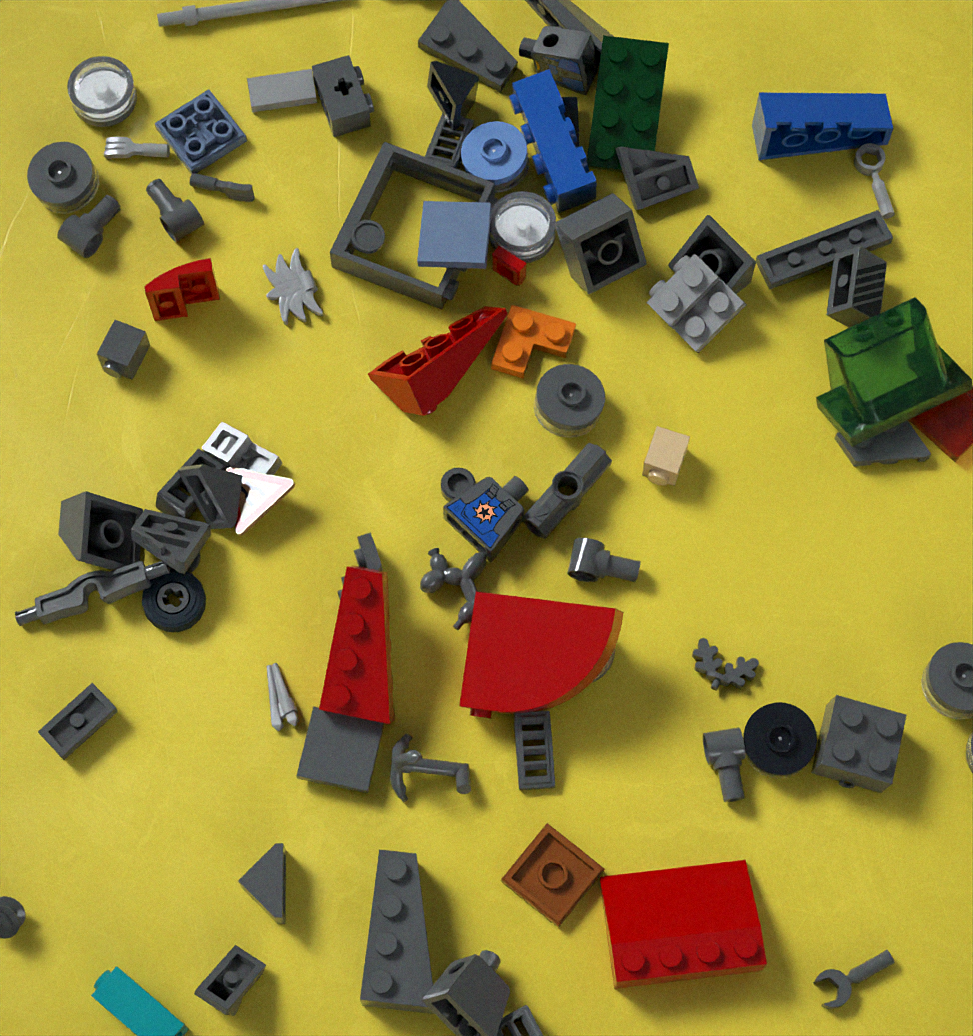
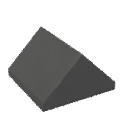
[668,215,756,294]

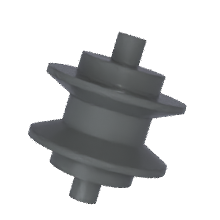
[0,896,26,939]

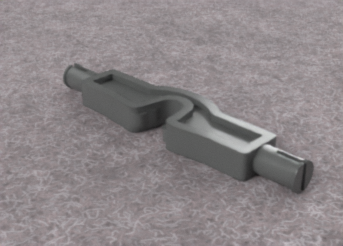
[15,561,170,626]

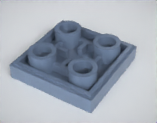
[155,89,247,174]
[417,201,492,269]

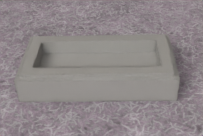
[247,69,317,112]

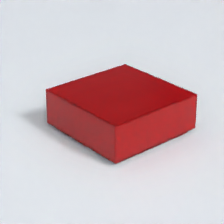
[492,246,527,286]

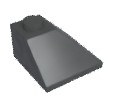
[58,491,143,570]

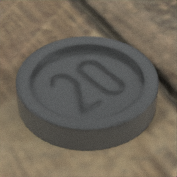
[351,220,385,254]

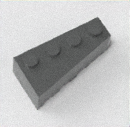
[360,849,435,1014]

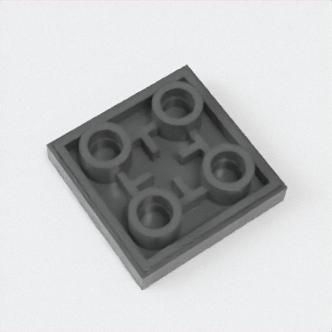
[296,707,384,793]

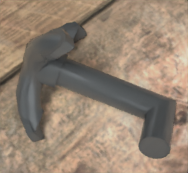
[390,734,471,802]

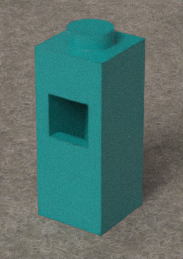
[91,966,189,1036]

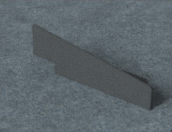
[525,0,613,65]

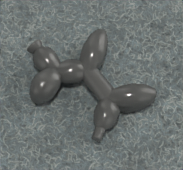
[420,548,487,631]

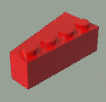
[319,565,395,724]

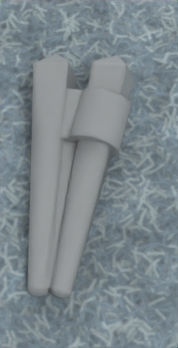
[266,663,300,731]

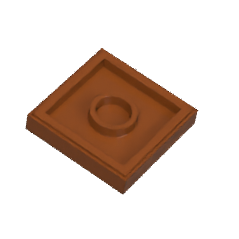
[501,823,605,928]

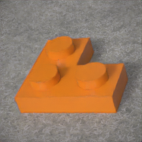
[491,305,576,379]

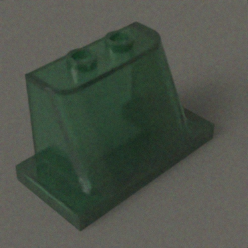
[816,297,972,447]

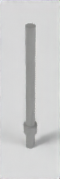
[157,0,342,27]

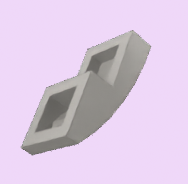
[202,422,282,475]

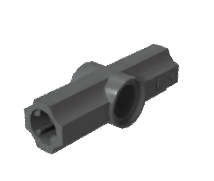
[522,443,612,539]

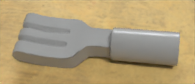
[103,137,170,159]

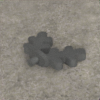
[692,638,759,690]

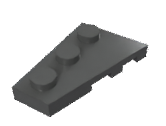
[418,0,518,92]

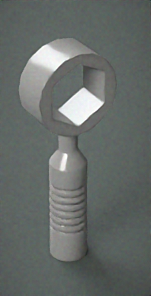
[854,143,895,219]

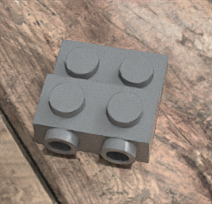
[647,254,747,353]

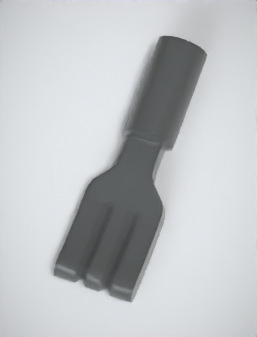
[190,173,255,202]

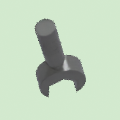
[813,950,894,1009]

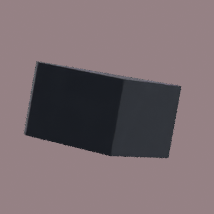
[427,61,479,130]

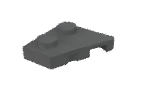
[834,401,931,466]

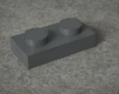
[38,683,118,760]

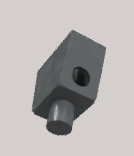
[422,950,510,1036]

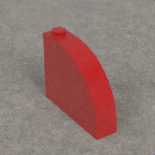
[459,591,624,719]

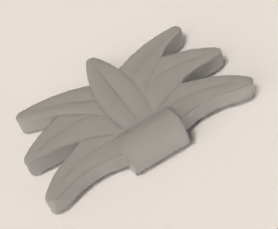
[263,248,324,325]

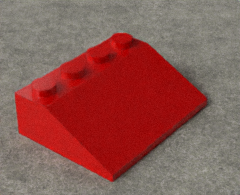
[599,860,767,989]

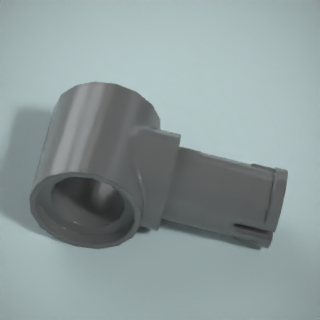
[146,179,204,242]
[57,195,121,258]
[567,538,640,582]
[703,727,745,802]

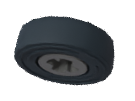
[142,569,206,632]

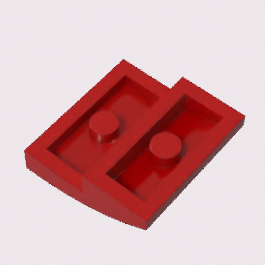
[144,258,220,321]

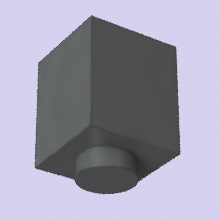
[97,320,150,380]

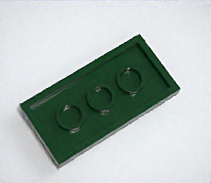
[587,35,669,172]

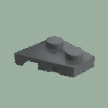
[615,147,699,210]
[131,509,211,574]

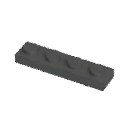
[756,210,893,290]

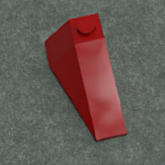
[368,306,508,416]

